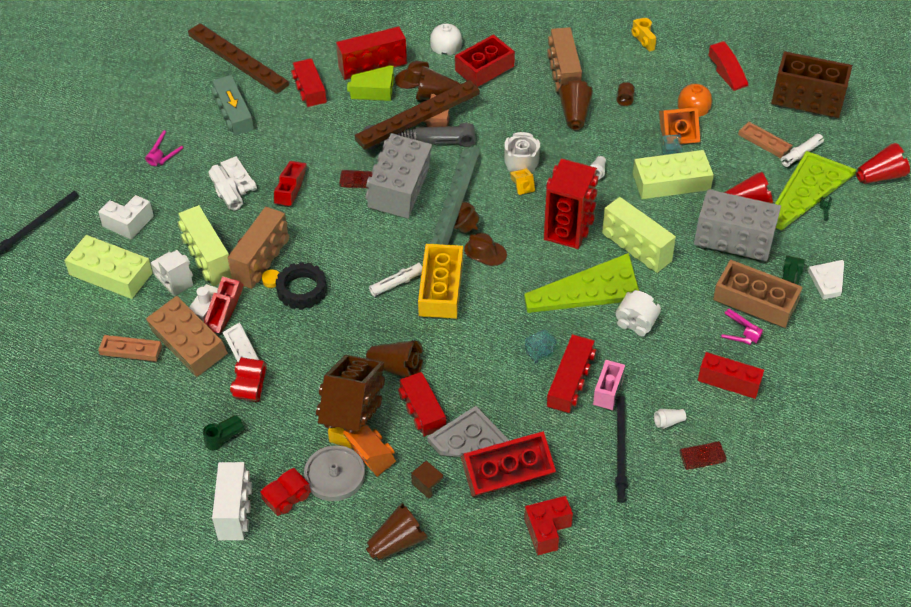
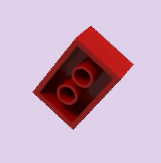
[455,34,515,87]

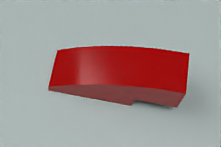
[708,41,748,91]
[274,161,307,206]
[204,277,244,334]

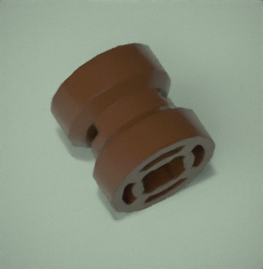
[616,82,635,106]

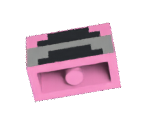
[593,360,625,410]

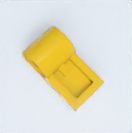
[631,18,656,52]

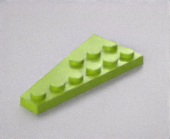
[775,151,857,230]
[524,253,639,313]

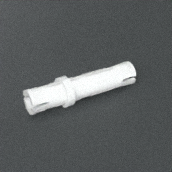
[781,133,824,167]
[369,263,423,297]

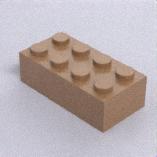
[547,27,582,92]
[228,206,289,289]
[713,259,803,328]
[146,296,228,377]

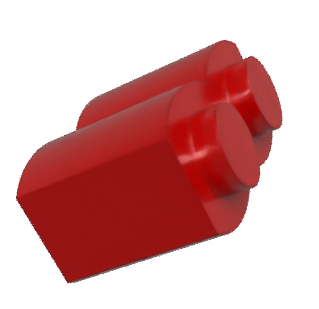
[230,357,267,402]
[260,468,311,516]

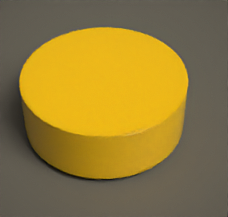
[262,269,279,288]

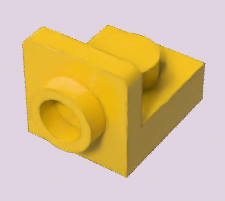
[510,168,535,195]

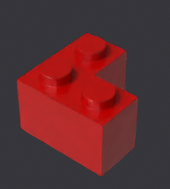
[524,496,573,556]

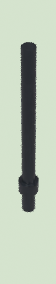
[0,191,78,254]
[615,395,628,503]

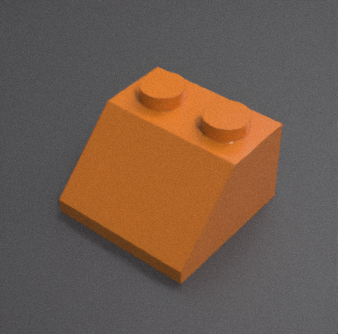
[659,107,700,145]
[343,425,396,477]

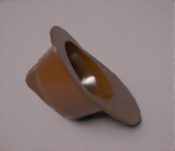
[395,61,429,89]
[454,202,480,233]
[464,233,507,266]

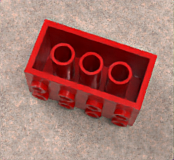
[544,158,599,249]

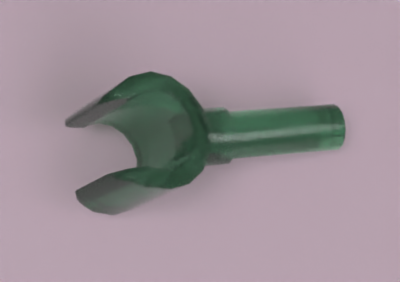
[820,197,832,221]

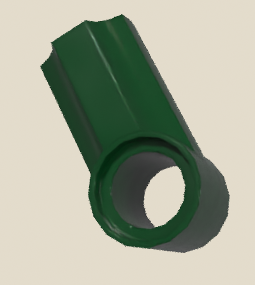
[782,255,805,285]
[203,415,244,450]

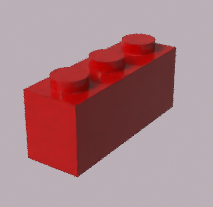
[291,58,327,107]
[698,352,764,399]
[398,372,446,437]

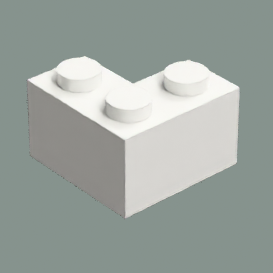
[98,195,154,240]
[151,250,193,296]

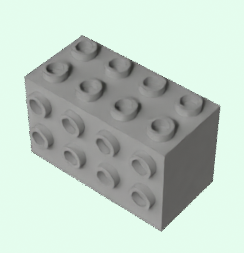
[366,133,432,219]
[694,189,781,261]

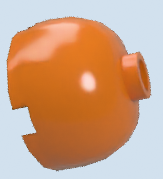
[677,84,712,117]

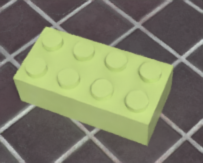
[633,150,714,199]
[602,197,676,273]
[178,205,232,287]
[64,235,153,299]

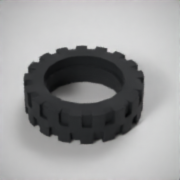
[276,262,327,310]

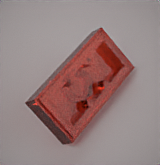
[339,170,372,188]
[679,441,726,470]

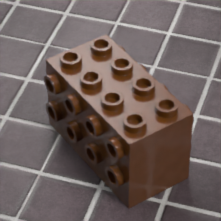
[771,51,853,118]
[316,354,385,433]

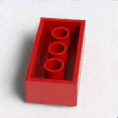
[336,26,407,80]
[460,431,556,497]

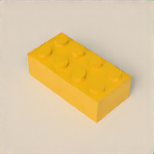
[418,244,463,319]

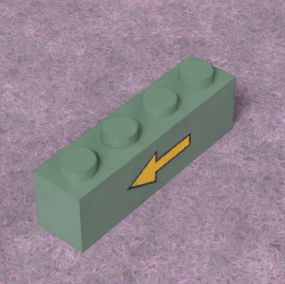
[211,75,254,136]

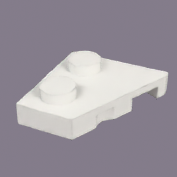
[808,260,844,299]

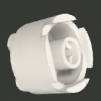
[504,132,540,172]
[616,291,661,336]

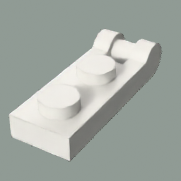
[220,156,257,196]

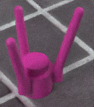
[145,130,183,166]
[721,309,763,345]

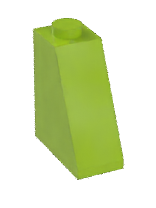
[347,66,394,101]

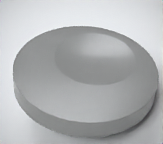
[304,445,365,501]

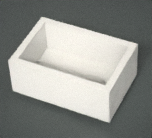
[212,462,252,540]

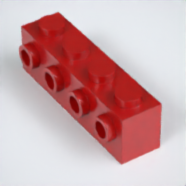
[547,334,597,413]

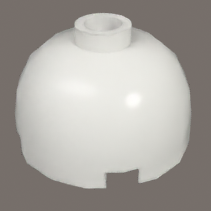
[430,24,462,55]

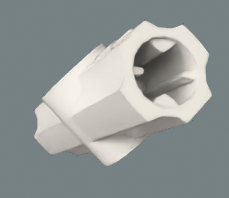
[208,165,243,211]

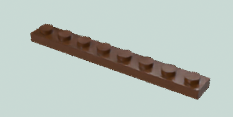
[188,23,289,94]
[355,80,480,150]

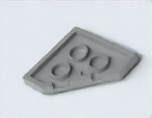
[427,406,509,457]

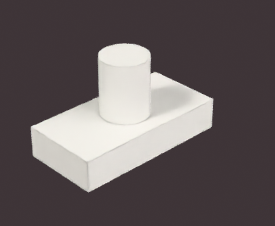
[189,284,218,321]

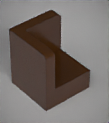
[411,460,443,499]

